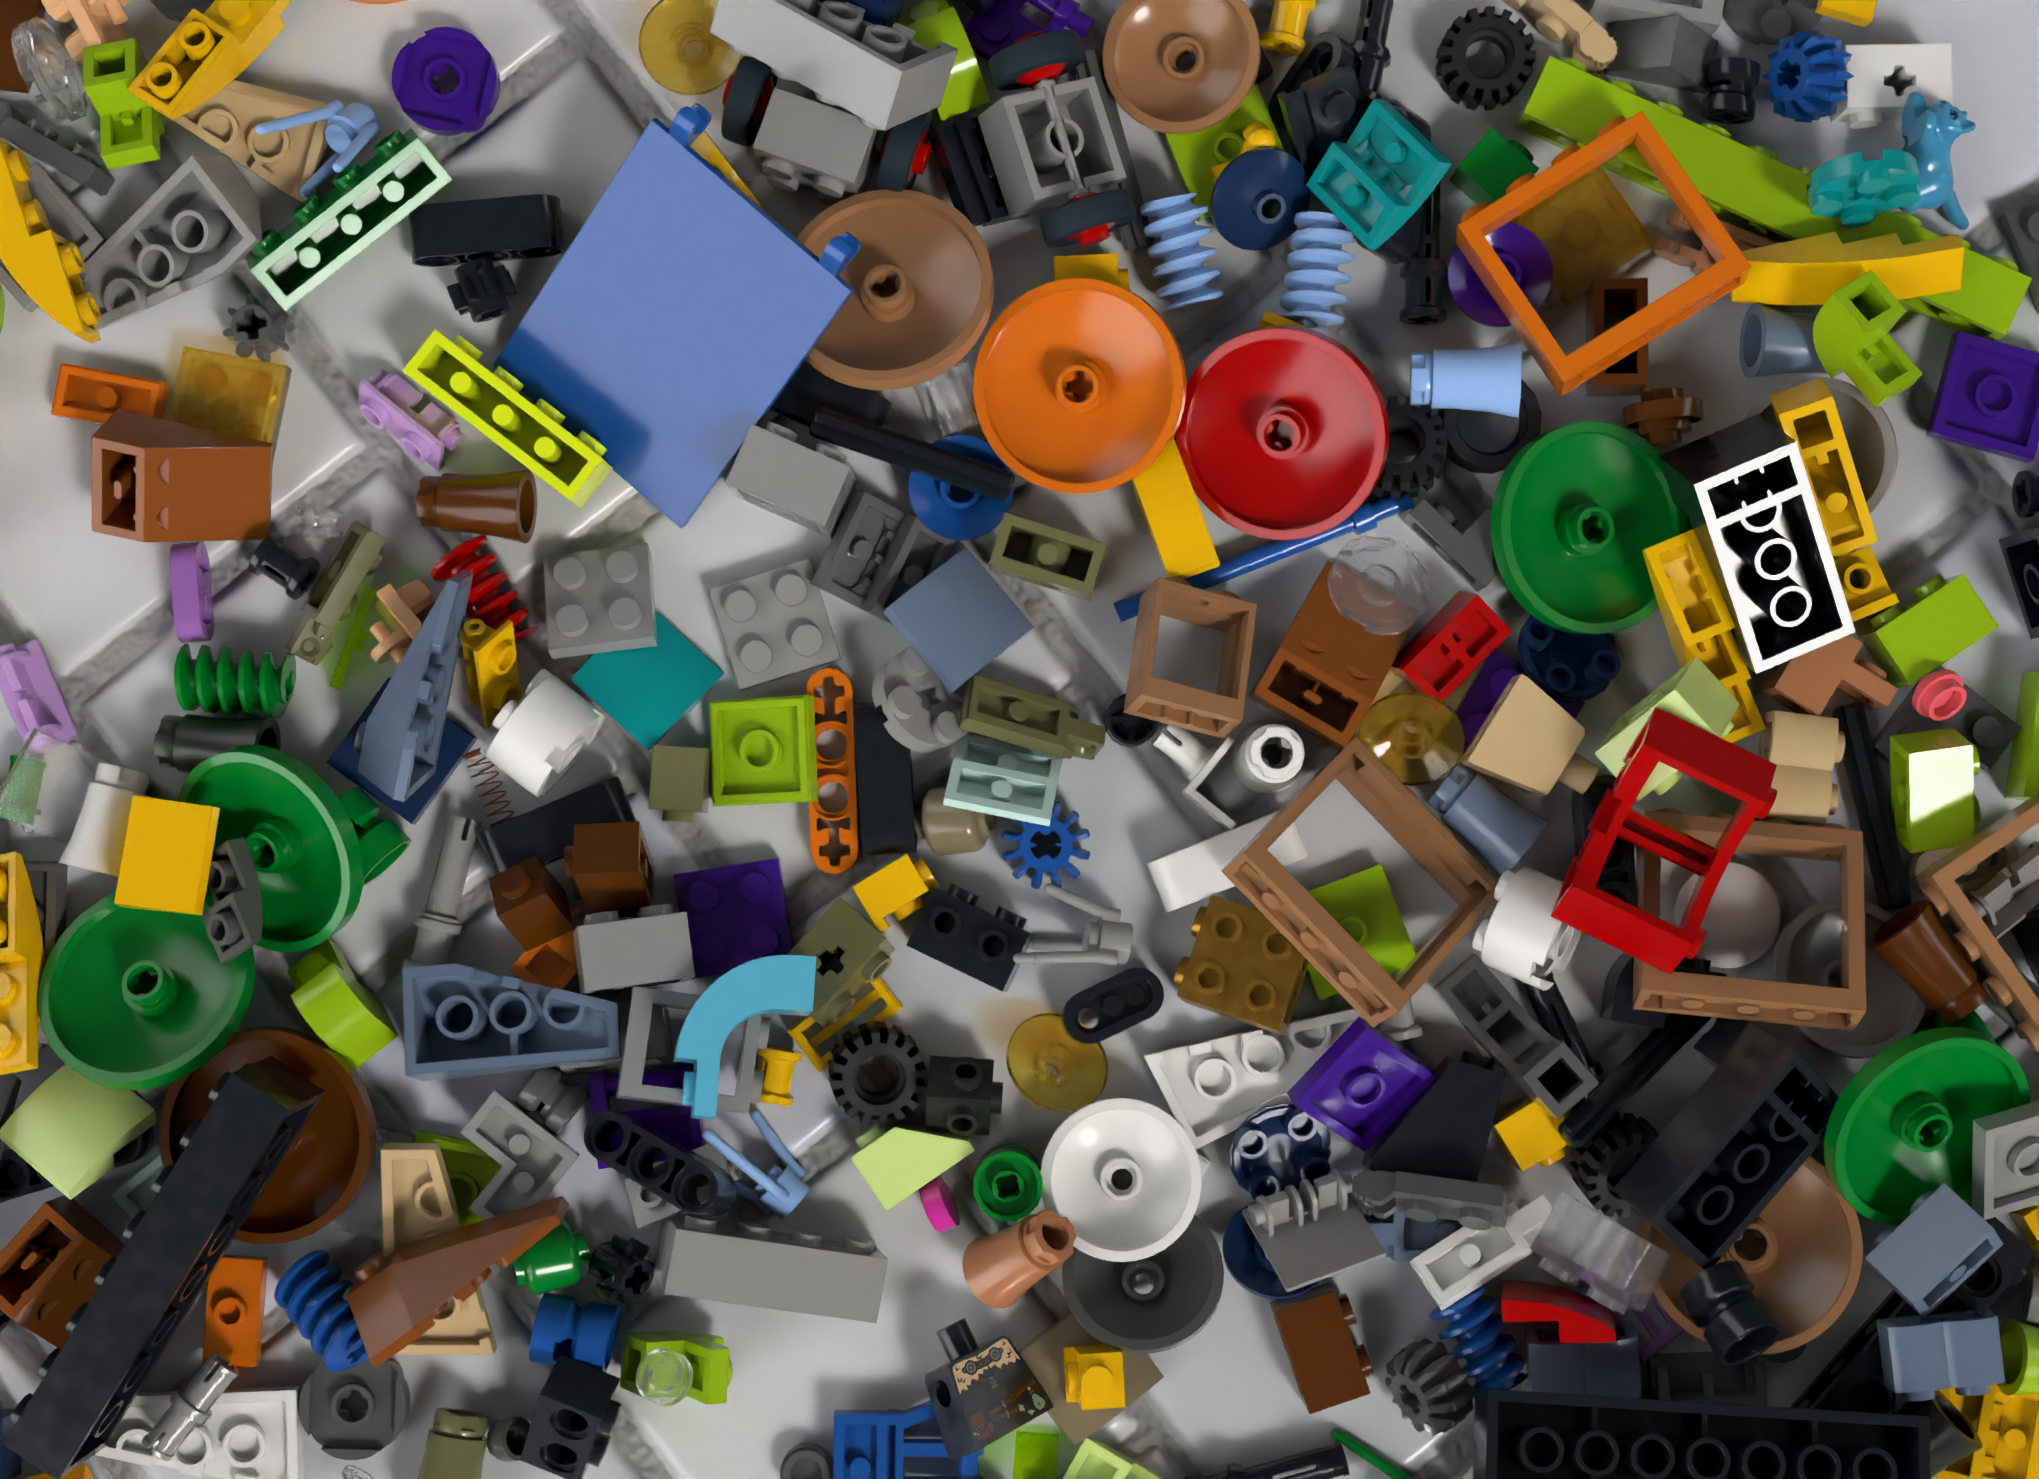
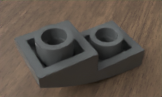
[201,837,263,964]

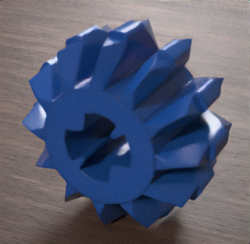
[1761,30,1854,123]
[1002,801,1090,889]

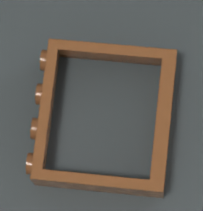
[1221,737,1498,1028]
[1915,792,2039,1053]
[1633,808,1867,1031]

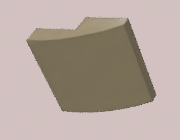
[1018,1312,1164,1446]

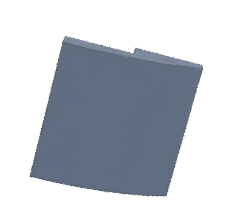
[883,547,1034,694]

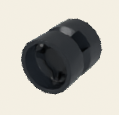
[1679,1260,1783,1367]

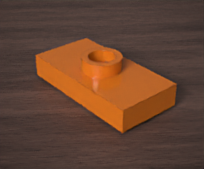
[51,362,170,425]
[202,1255,268,1367]

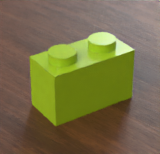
[1859,573,1999,688]
[1890,727,1981,853]

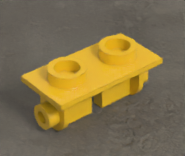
[459,619,522,728]

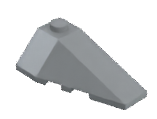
[80,155,262,330]

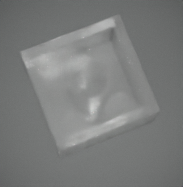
[1530,1191,1674,1315]

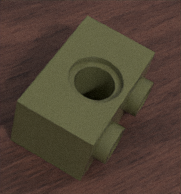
[989,512,1107,601]

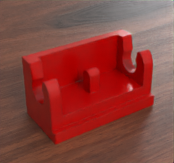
[1390,591,1513,707]

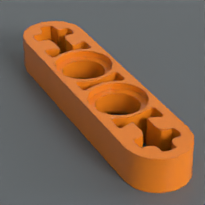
[805,668,860,874]

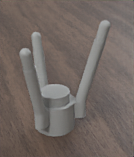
[1013,883,1133,966]

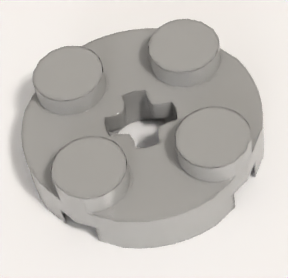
[872,646,968,753]

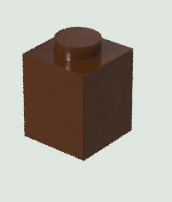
[489,855,574,952]

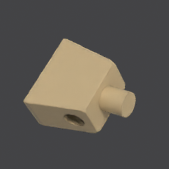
[1459,673,1599,796]

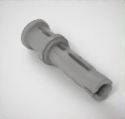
[402,814,482,968]

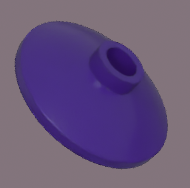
[1447,222,1553,327]

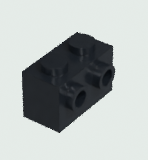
[906,883,1035,992]

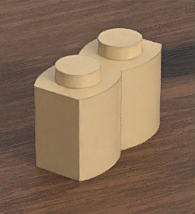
[1758,710,1845,825]

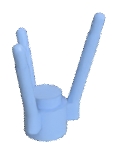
[255,99,381,197]
[702,1109,810,1220]

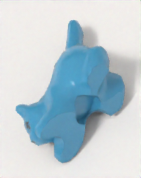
[1882,92,1976,230]

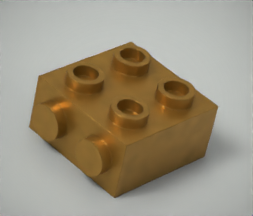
[1174,895,1310,1036]

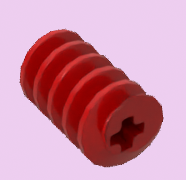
[431,535,538,644]

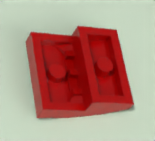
[1501,1280,1616,1343]

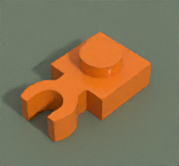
[509,906,582,989]

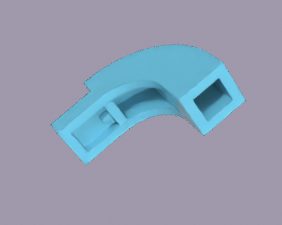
[673,955,816,1120]

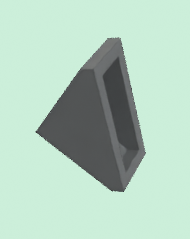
[1604,15,1718,94]

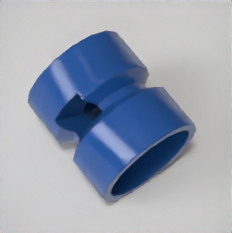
[529,1292,620,1372]

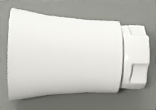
[1230,720,1305,793]
[58,763,151,877]

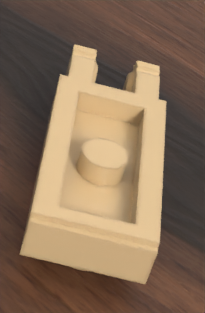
[1502,0,1619,76]

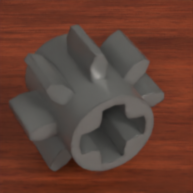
[223,295,294,364]

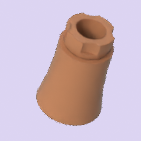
[962,1209,1077,1308]

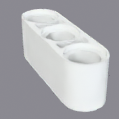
[1147,810,1309,913]

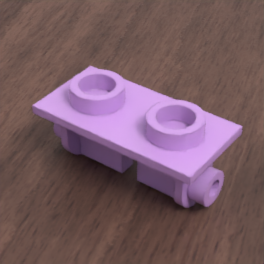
[358,369,464,471]
[0,639,79,756]

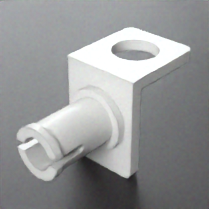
[1153,725,1236,830]

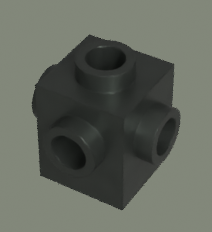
[925,1055,1003,1135]

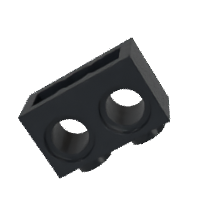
[520,1354,622,1479]

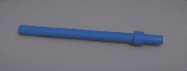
[1113,491,1415,622]

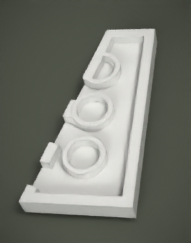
[1143,1008,1363,1150]
[95,1386,304,1479]

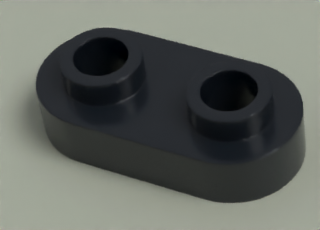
[1269,32,1354,131]
[1061,968,1164,1045]

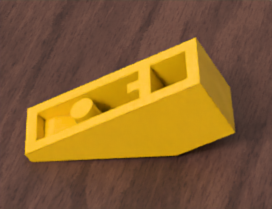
[1769,377,1878,557]

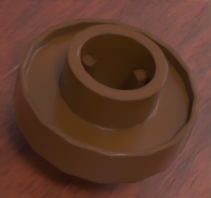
[1623,387,1704,446]

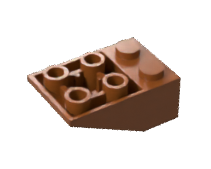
[91,409,273,542]
[1248,561,1419,750]
[0,1195,125,1349]

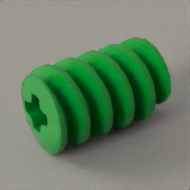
[174,644,296,718]

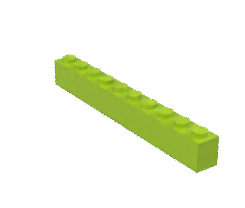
[1514,56,2032,341]

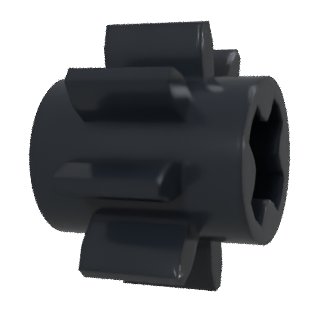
[446,257,517,323]
[586,1234,655,1305]

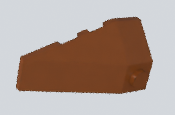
[347,1196,569,1368]

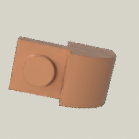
[1760,636,1898,716]

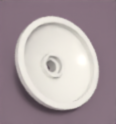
[1040,1098,1202,1262]

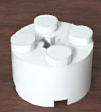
[480,669,605,797]
[1472,867,1582,991]

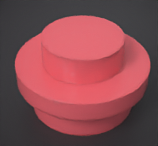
[1912,669,1967,721]

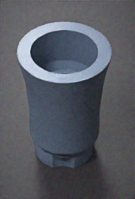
[1739,304,1827,378]
[1427,763,1550,876]

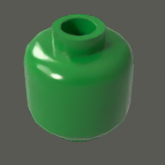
[511,1218,590,1295]

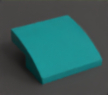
[1306,99,1452,250]
[570,610,725,751]

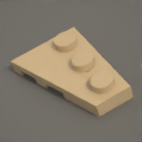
[170,80,328,203]

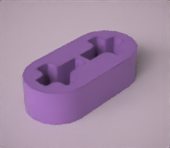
[169,541,214,643]

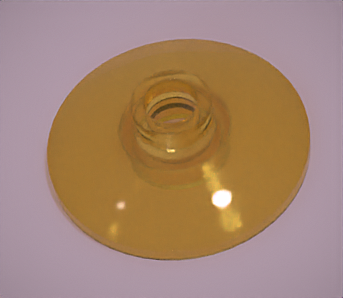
[638,0,743,96]
[1358,691,1465,786]
[1006,1013,1108,1113]

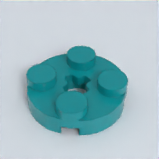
[1806,149,1921,228]

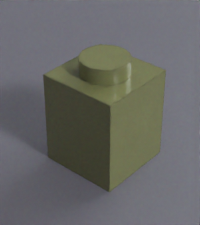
[648,745,711,823]

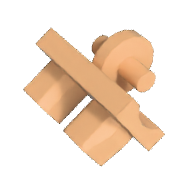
[41,0,131,64]
[369,579,462,666]

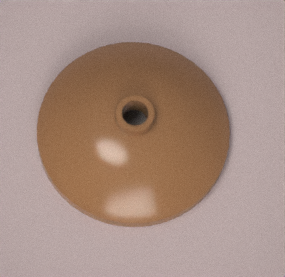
[1102,0,1261,135]

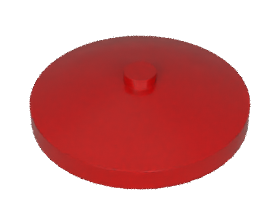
[1176,325,1390,540]

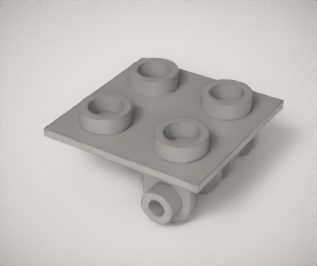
[1242,1169,1386,1292]

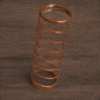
[463,748,515,827]

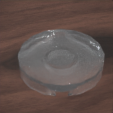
[11,17,88,125]
[1327,534,1434,635]

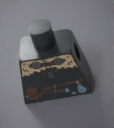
[925,1318,1054,1461]

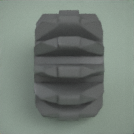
[1385,1338,1475,1436]

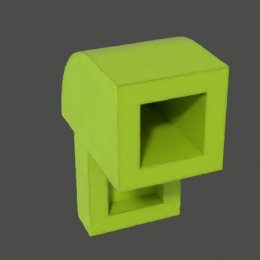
[898,0,990,121]
[83,38,167,170]
[1813,270,1923,409]
[287,939,399,1069]
[620,1331,733,1405]

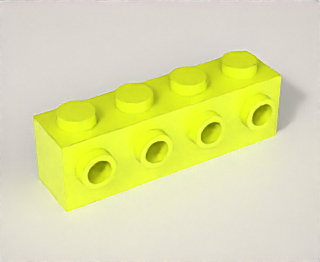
[402,329,613,509]

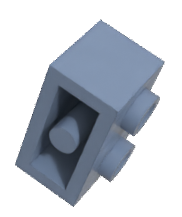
[1865,1183,2003,1319]

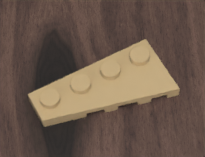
[380,1143,497,1355]

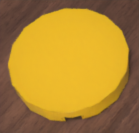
[690,130,764,209]

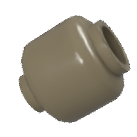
[914,786,996,855]

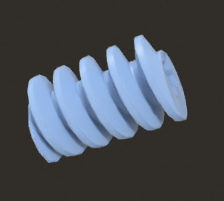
[1140,193,1224,310]
[1279,211,1356,329]

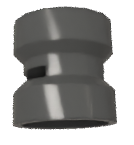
[515,1066,589,1135]

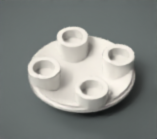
[1671,863,1781,968]

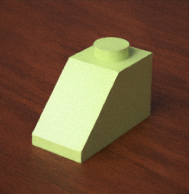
[850,1122,976,1211]

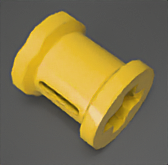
[1260,0,1317,56]
[757,1044,803,1106]

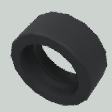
[1437,379,1542,474]

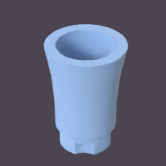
[1410,342,1522,418]

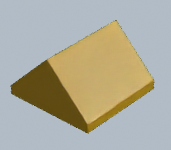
[114,795,220,915]

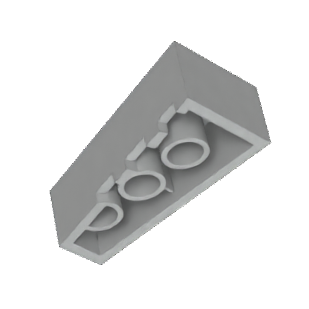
[710,0,958,131]
[653,1213,888,1323]

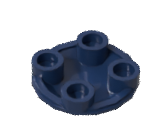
[1517,615,1621,702]
[1229,1102,1331,1201]

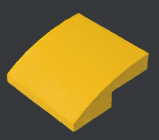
[1933,1384,2039,1479]

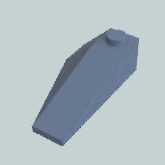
[354,570,474,802]
[402,963,622,1081]

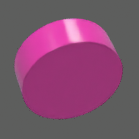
[919,1176,960,1233]

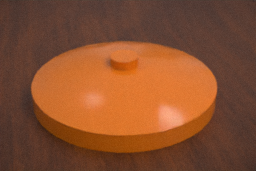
[973,278,1187,494]

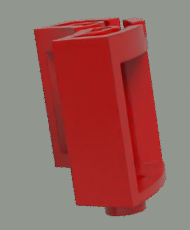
[1551,707,1777,974]

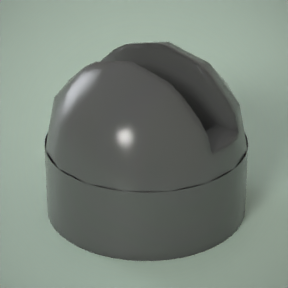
[487,1417,530,1462]

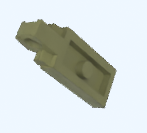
[285,521,387,666]
[959,675,1106,760]

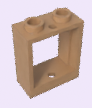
[1123,577,1258,738]

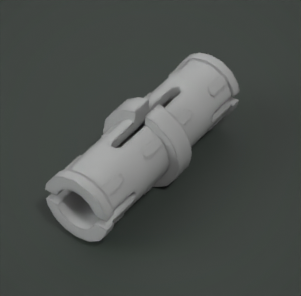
[142,1352,240,1461]

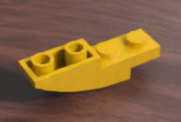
[127,0,292,121]
[0,138,102,343]
[0,851,46,1075]

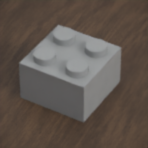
[725,422,857,539]
[572,904,695,995]

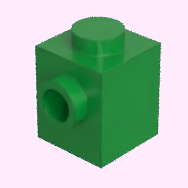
[1449,128,1539,205]

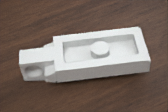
[1410,1195,1557,1311]

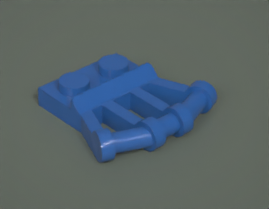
[833,1400,984,1479]

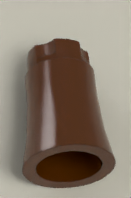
[416,470,537,544]
[1866,900,1988,1024]

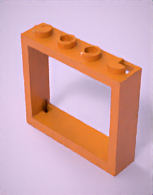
[1456,110,1751,397]

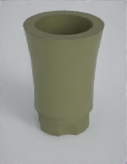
[417,1408,488,1479]

